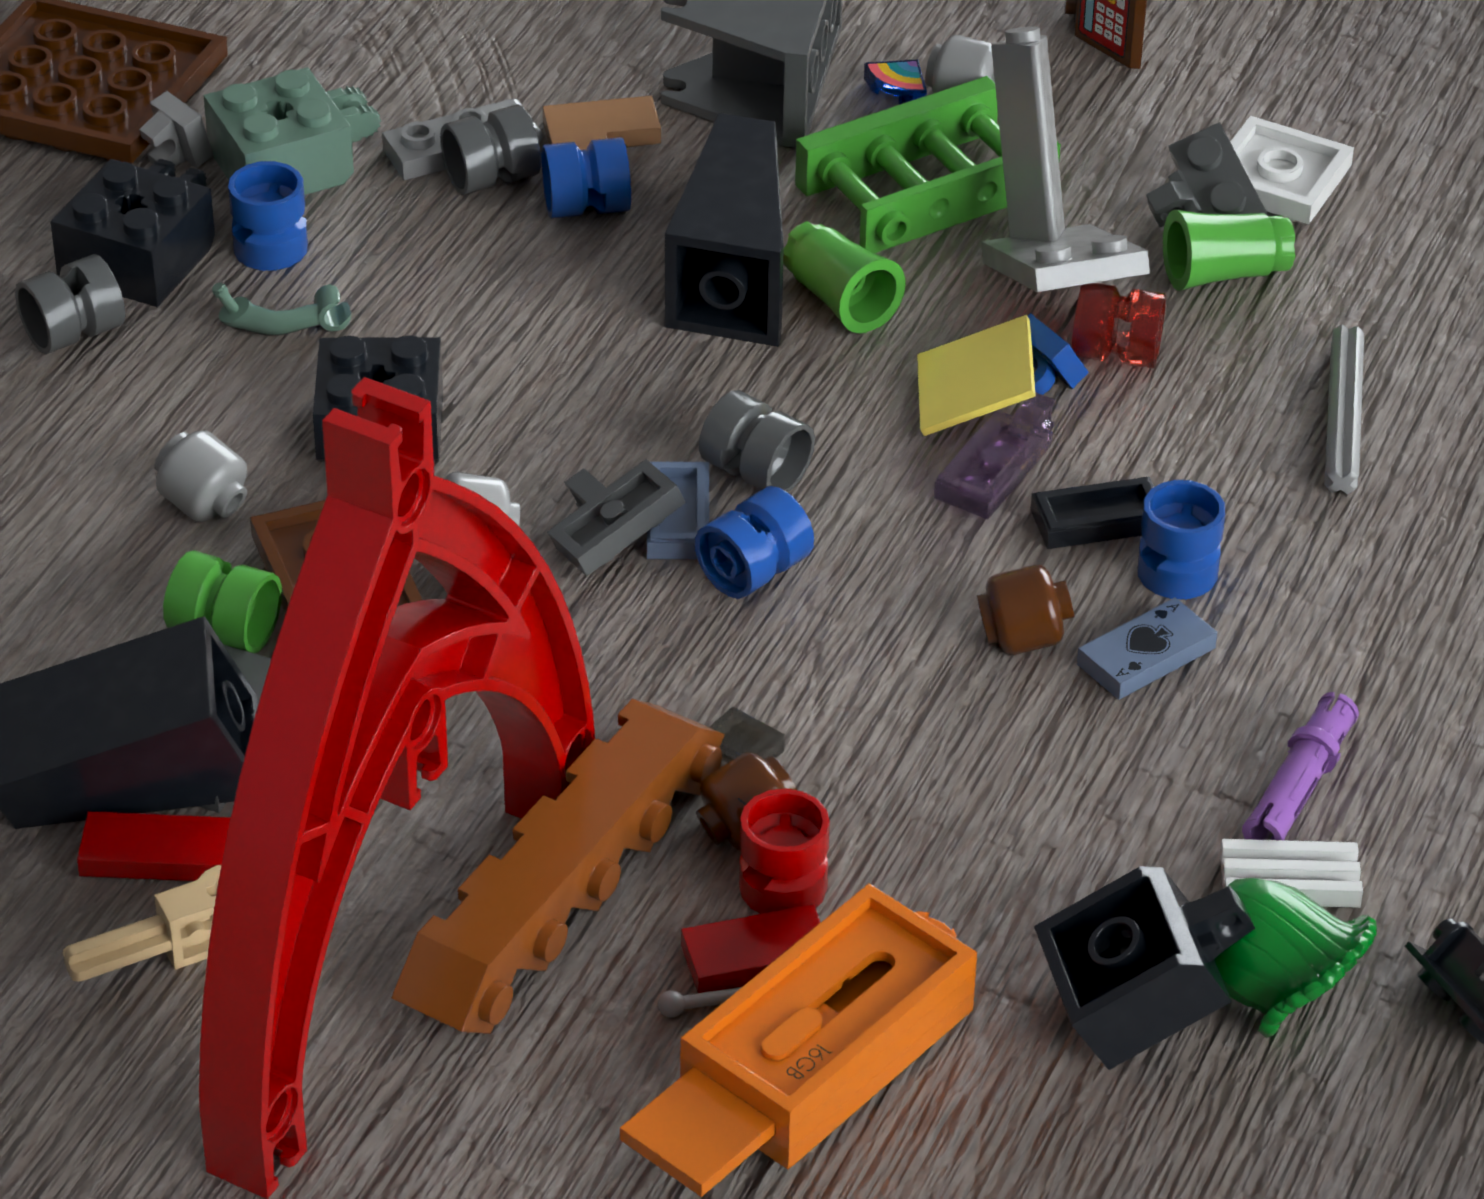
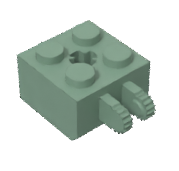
[203,67,382,195]

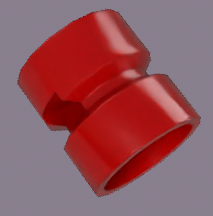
[739,788,830,914]

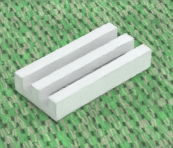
[1220,839,1363,908]

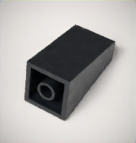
[665,113,784,347]
[0,616,258,829]

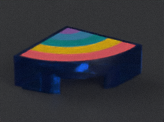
[864,59,927,104]

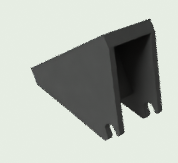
[661,0,843,148]

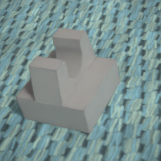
[139,91,214,168]

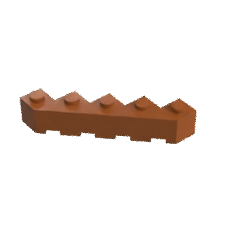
[391,698,725,1034]

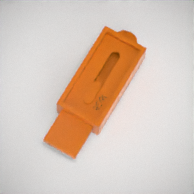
[620,883,977,1197]

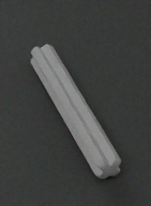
[1324,324,1364,494]

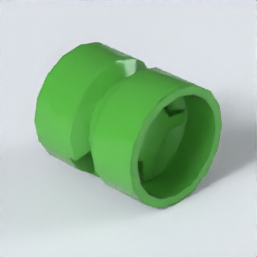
[163,550,282,653]

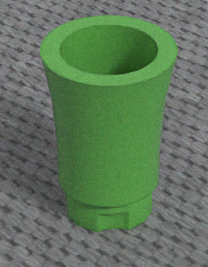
[1163,210,1295,291]
[783,221,906,334]

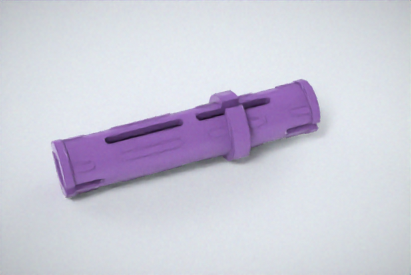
[1242,692,1359,840]

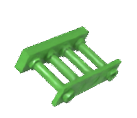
[795,76,1061,253]

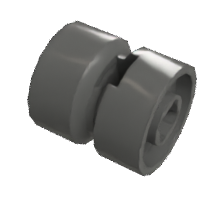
[440,104,541,195]
[15,254,126,354]
[699,390,815,493]

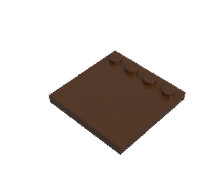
[0,0,228,164]

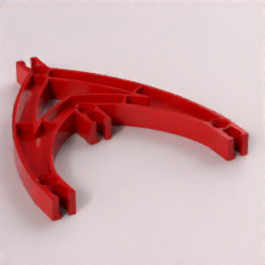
[199,377,595,1199]

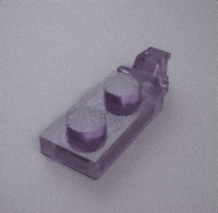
[934,392,1055,520]

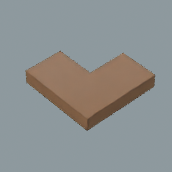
[543,96,661,150]

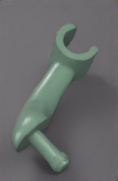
[212,282,351,335]

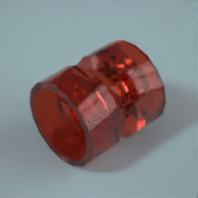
[1072,283,1166,369]

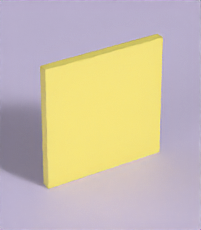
[917,314,1036,436]

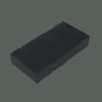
[1030,477,1154,549]

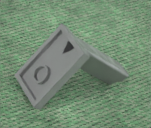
[981,27,1150,292]

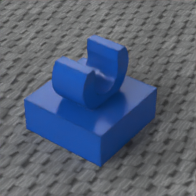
[1028,313,1089,396]

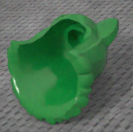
[1214,878,1377,1038]

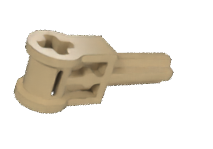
[63,865,221,982]

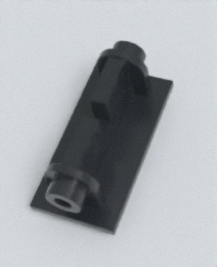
[1405,918,1484,1044]

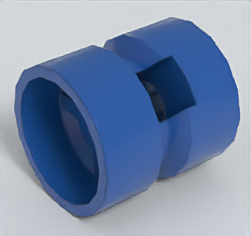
[541,137,631,219]
[228,161,308,271]
[1137,480,1225,600]
[695,486,814,599]

